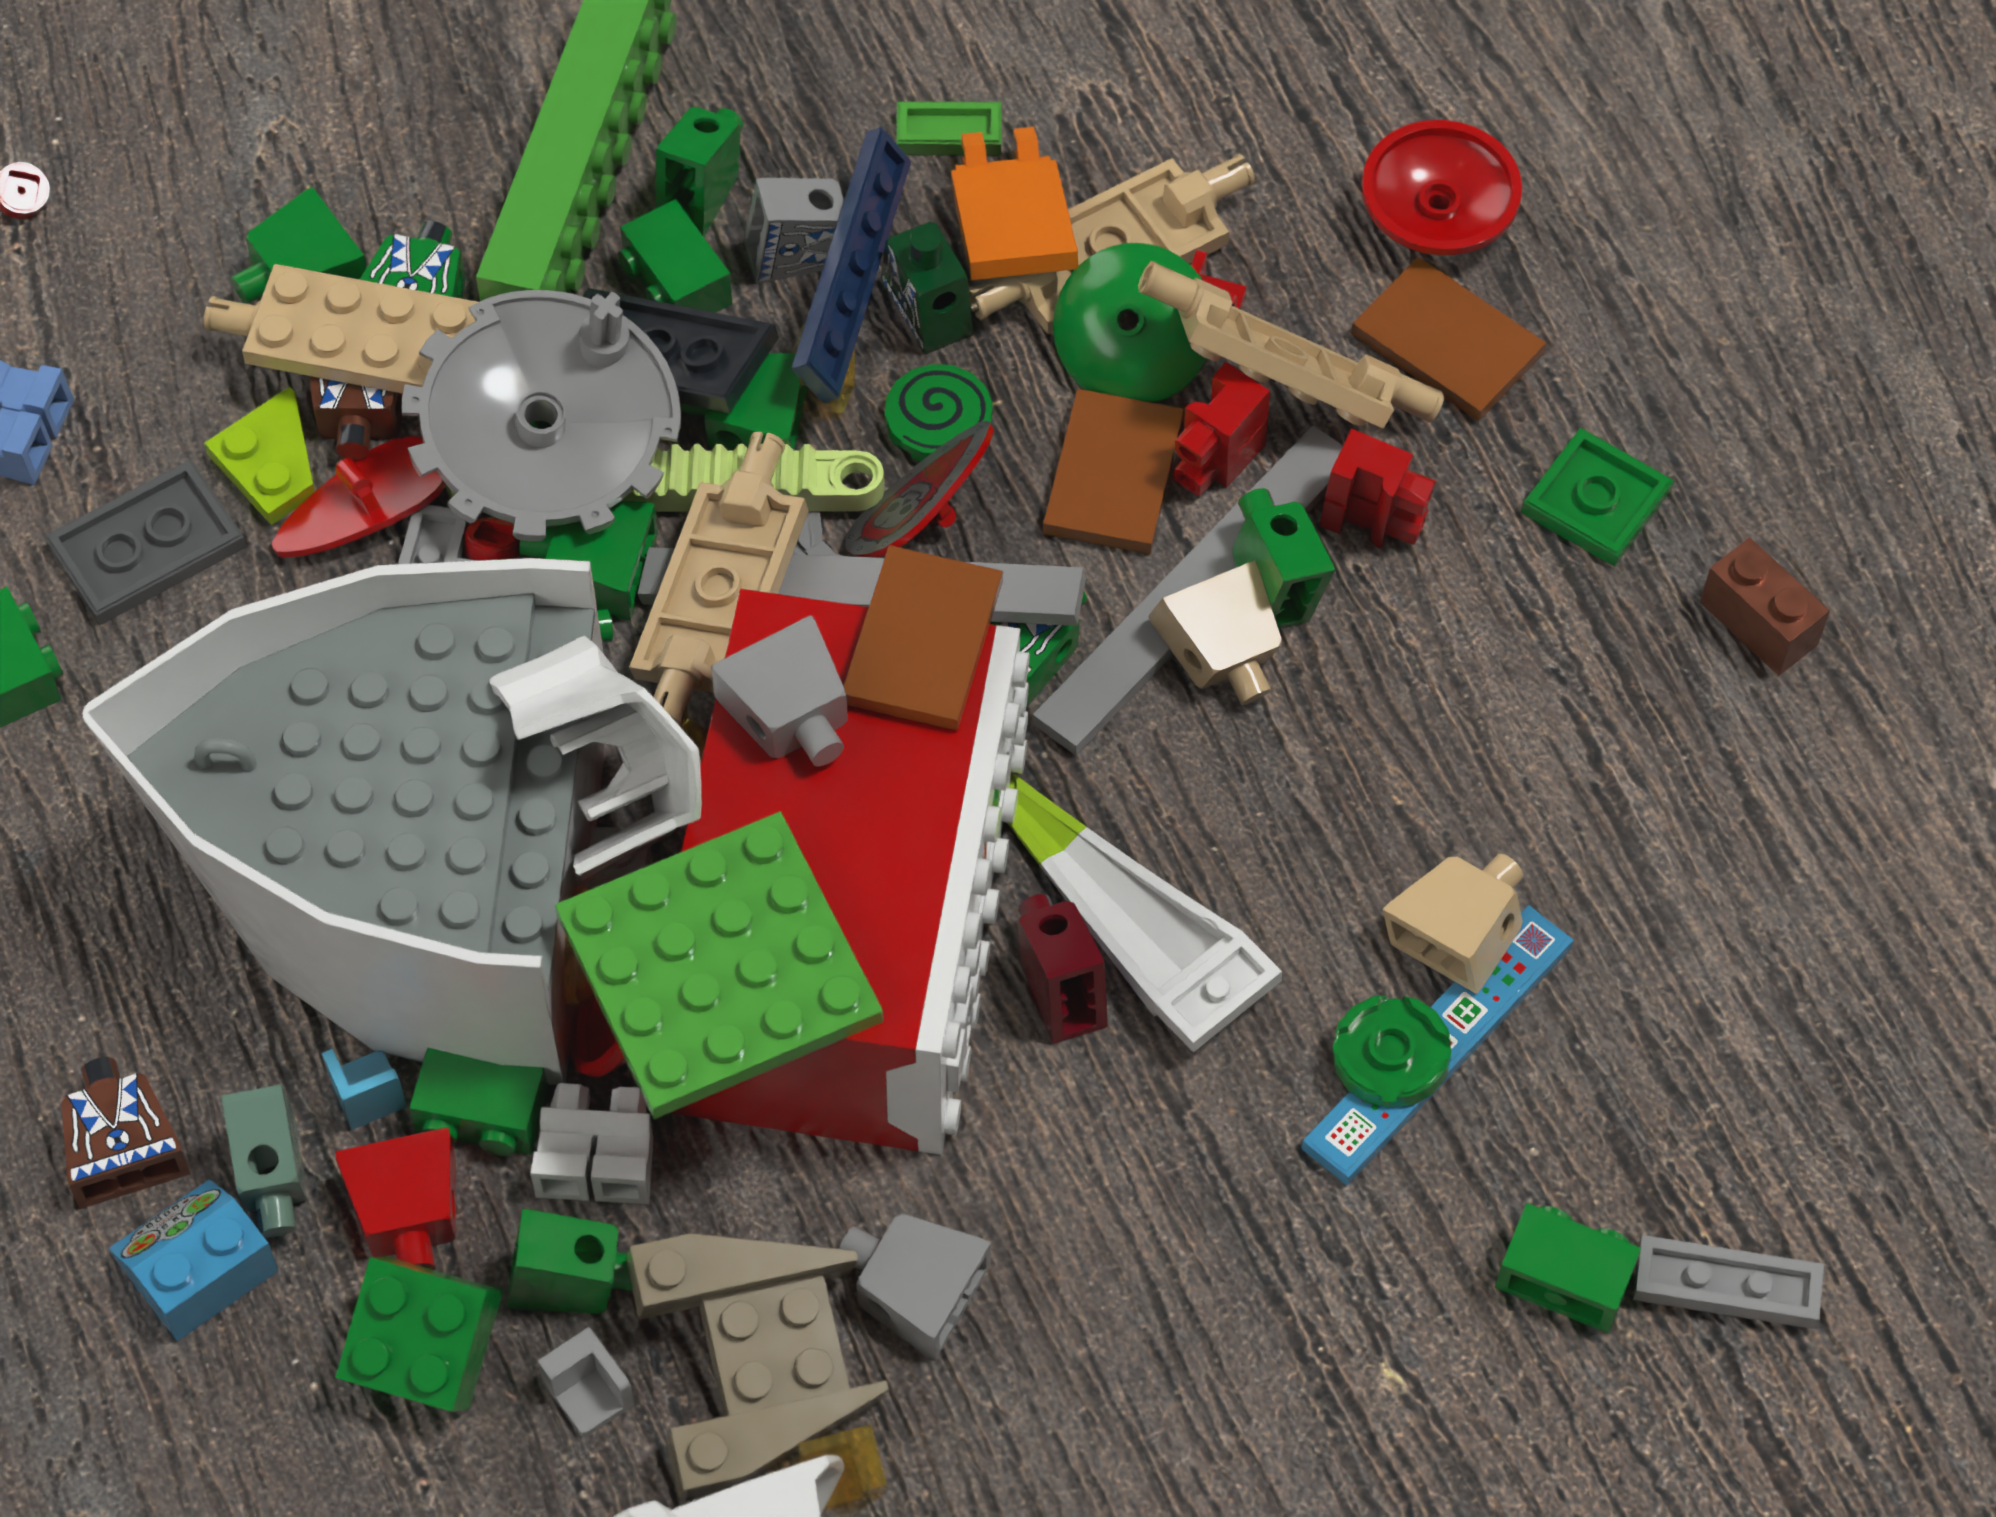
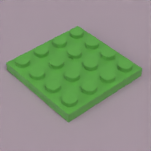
[555,811,883,1119]

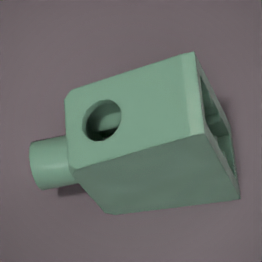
[221,1084,307,1237]

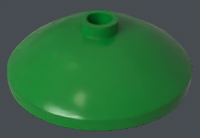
[1053,243,1208,403]

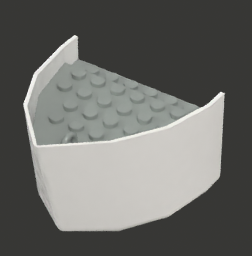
[83,558,651,1085]

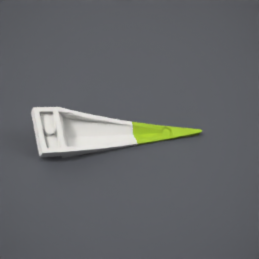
[1007,772,1282,1052]

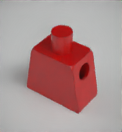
[335,1127,456,1270]

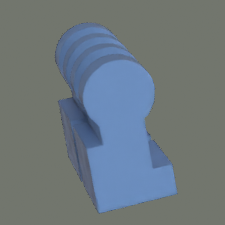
[0,360,74,485]

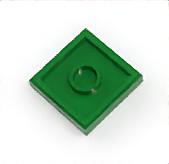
[1521,427,1674,567]

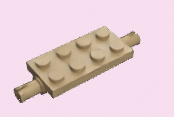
[969,153,1255,335]
[1138,261,1444,429]
[204,264,478,393]
[629,432,809,726]

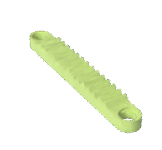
[445,444,885,512]

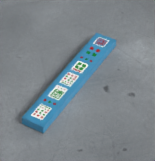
[1301,905,1574,1186]

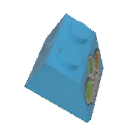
[108,1179,278,1342]

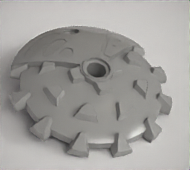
[402,290,681,541]

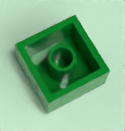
[335,1257,503,1412]

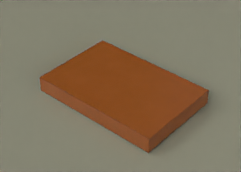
[1351,257,1546,421]
[1043,389,1184,554]
[844,545,1003,731]

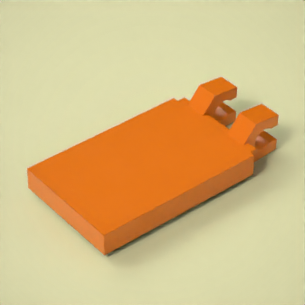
[951,127,1078,280]

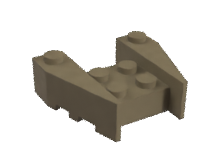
[626,1233,889,1501]

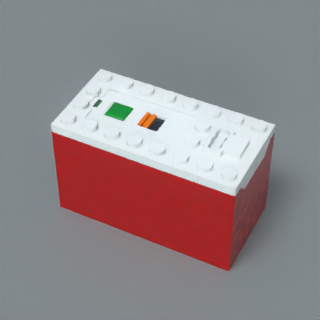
[670,588,1030,1155]

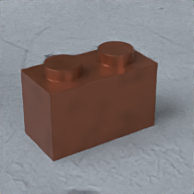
[1700,537,1830,676]

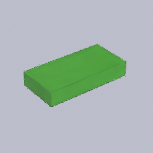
[896,102,1002,155]

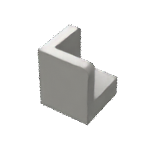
[538,1327,635,1437]

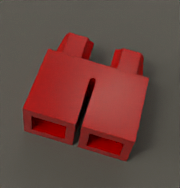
[1174,362,1270,496]
[1319,428,1436,549]

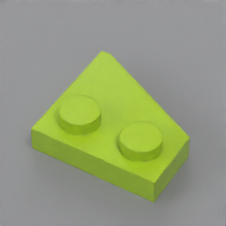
[204,386,315,526]

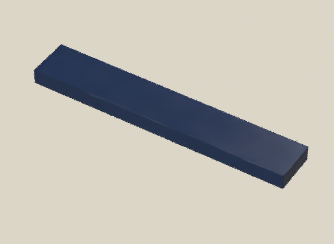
[791,127,911,403]

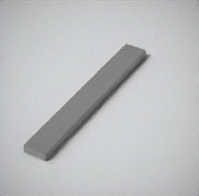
[1032,425,1343,756]
[638,547,1086,626]

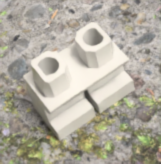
[530,1083,653,1204]

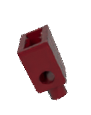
[1017,894,1108,1044]

